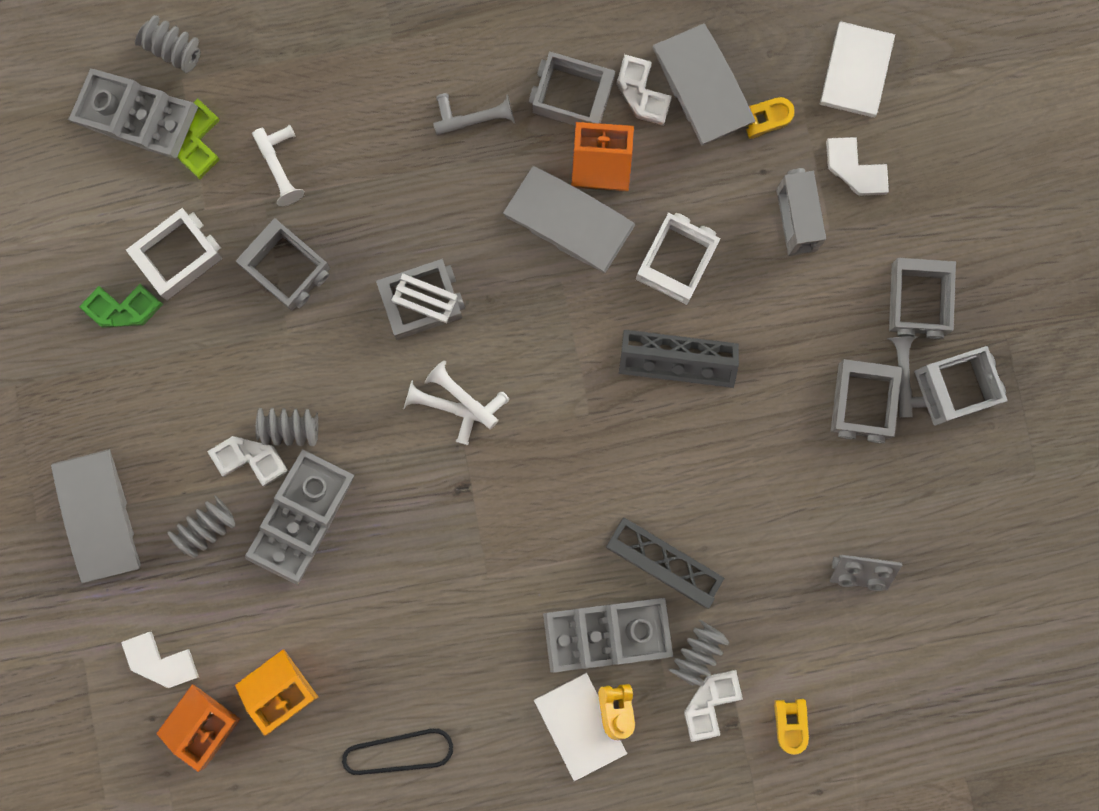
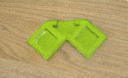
[178,98,220,179]

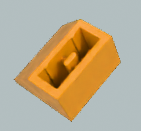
[235,649,318,736]

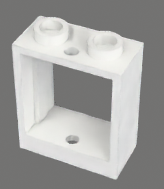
[126,208,222,300]
[636,213,721,305]

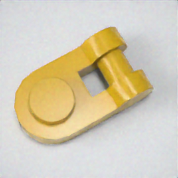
[746,97,795,139]
[598,684,635,740]
[774,699,809,755]

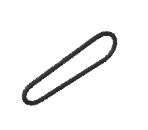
[342,728,453,775]

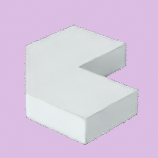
[617,55,672,126]
[826,137,889,196]
[207,436,289,486]
[121,632,199,688]
[684,670,743,742]

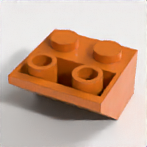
[571,122,634,191]
[156,684,241,772]

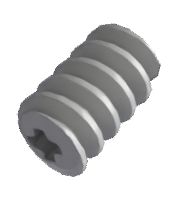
[135,15,201,73]
[255,408,318,446]
[167,495,236,558]
[669,620,730,686]

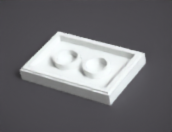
[820,21,895,118]
[534,673,627,781]

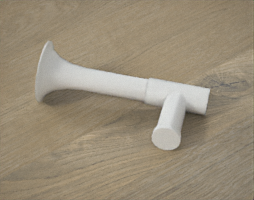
[252,125,304,206]
[425,360,509,430]
[403,380,482,445]

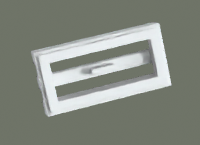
[391,273,458,324]

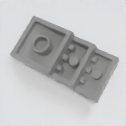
[652,23,755,146]
[68,68,198,159]
[503,166,635,273]
[51,449,141,583]
[245,449,354,585]
[543,598,673,673]

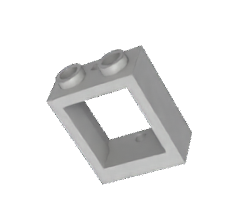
[529,51,615,126]
[776,168,826,256]
[236,218,331,311]
[889,258,956,339]
[376,259,465,340]
[914,346,1008,426]
[831,359,902,443]

